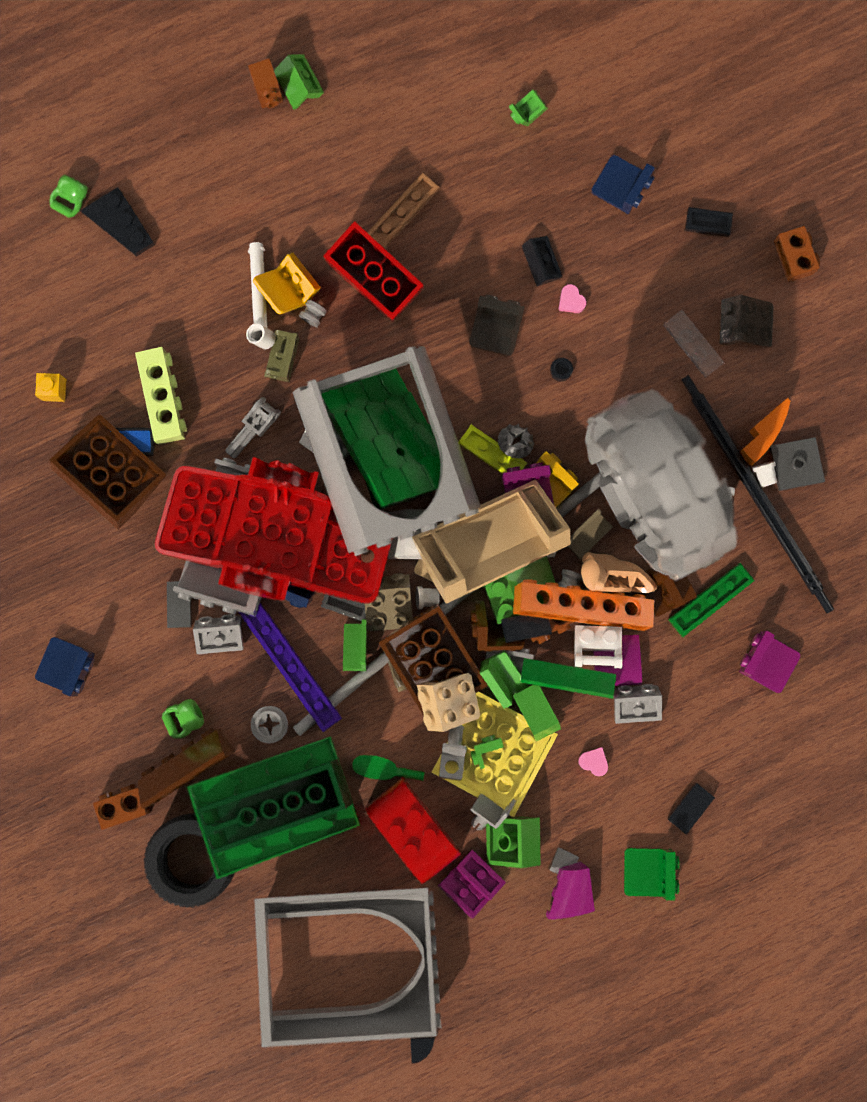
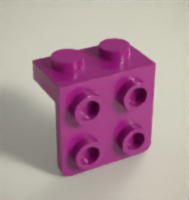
[502,463,554,505]
[739,631,800,693]

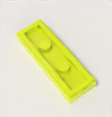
[459,424,527,475]

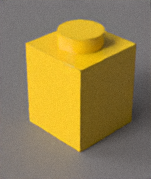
[35,373,66,402]

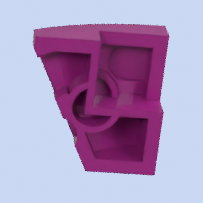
[546,861,595,920]

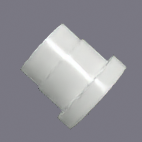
[752,461,778,487]
[416,586,439,609]

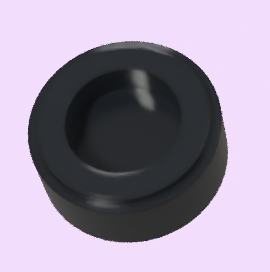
[550,358,573,382]

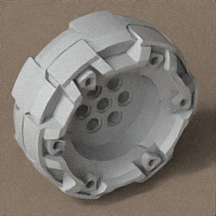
[585,389,737,580]

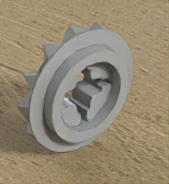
[498,424,535,458]
[251,706,288,743]

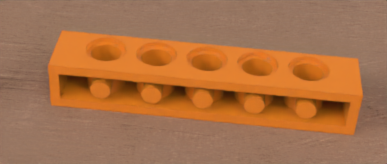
[513,579,654,631]

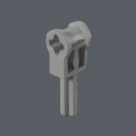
[225,397,281,458]

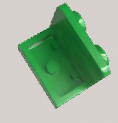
[624,848,679,901]

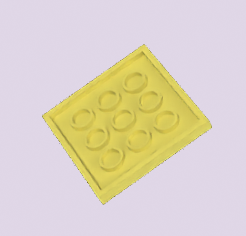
[431,691,558,817]

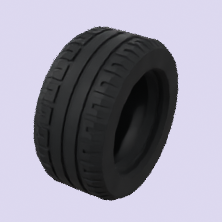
[144,813,235,908]

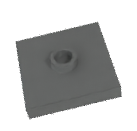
[769,437,825,491]

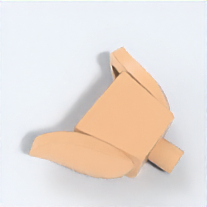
[581,552,657,593]

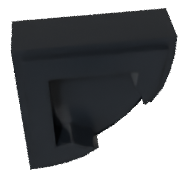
[410,1036,434,1064]

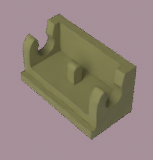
[264,330,299,382]

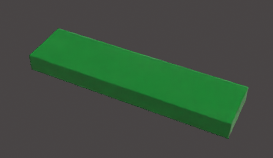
[668,563,755,638]
[520,658,616,699]

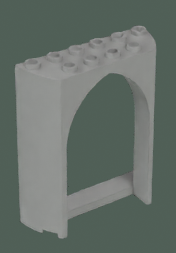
[293,346,481,556]
[254,888,441,1047]

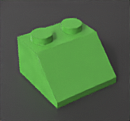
[486,816,541,868]

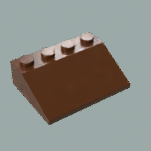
[49,414,166,530]
[378,603,488,716]
[137,728,235,809]

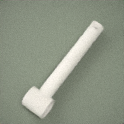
[246,242,276,349]

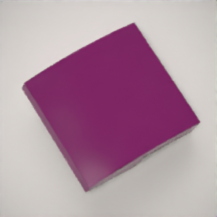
[593,635,642,686]
[438,850,506,919]

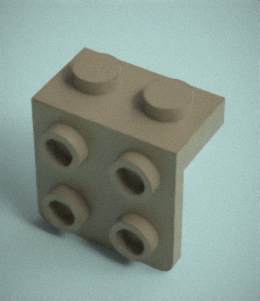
[365,573,413,631]

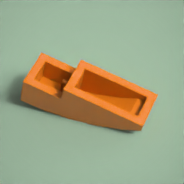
[739,398,791,466]

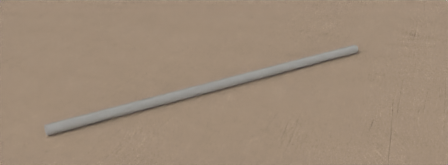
[293,472,601,736]

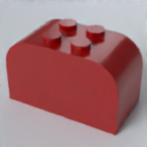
[323,221,424,323]
[365,777,461,884]

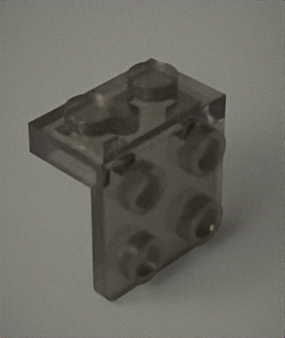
[469,295,524,356]
[719,295,774,347]

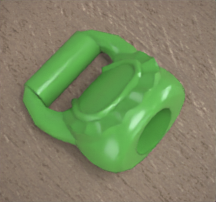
[50,174,88,218]
[162,699,204,739]

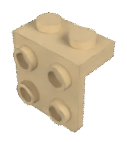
[417,673,480,732]

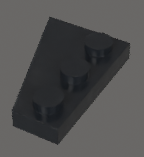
[80,187,155,257]

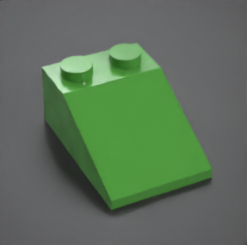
[484,556,560,624]

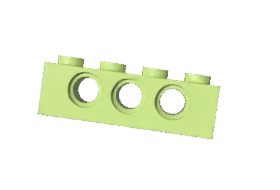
[135,347,187,445]

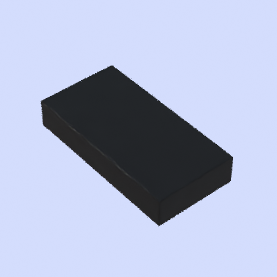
[684,207,733,237]
[501,615,552,643]
[667,782,715,834]

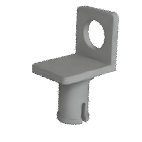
[439,725,467,780]
[471,794,516,830]

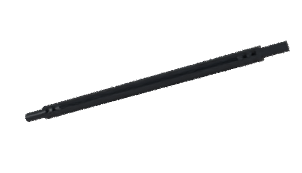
[681,375,834,614]

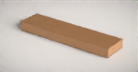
[367,173,439,249]

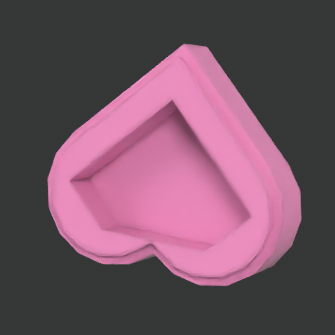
[558,284,586,313]
[578,747,608,776]

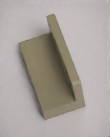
[567,509,613,559]

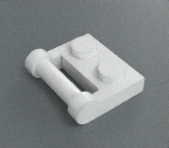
[574,625,622,668]

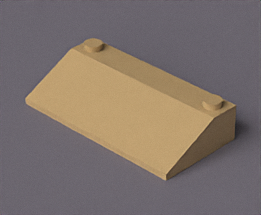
[412,479,571,604]

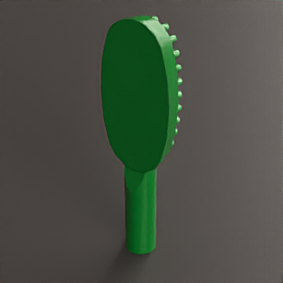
[352,755,425,781]

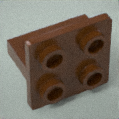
[643,568,697,617]

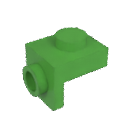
[509,90,548,126]
[471,735,504,769]

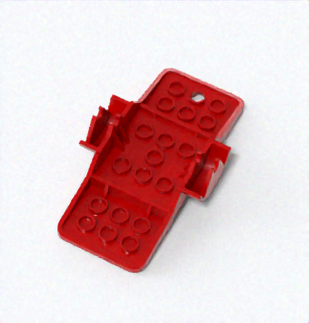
[155,457,393,604]

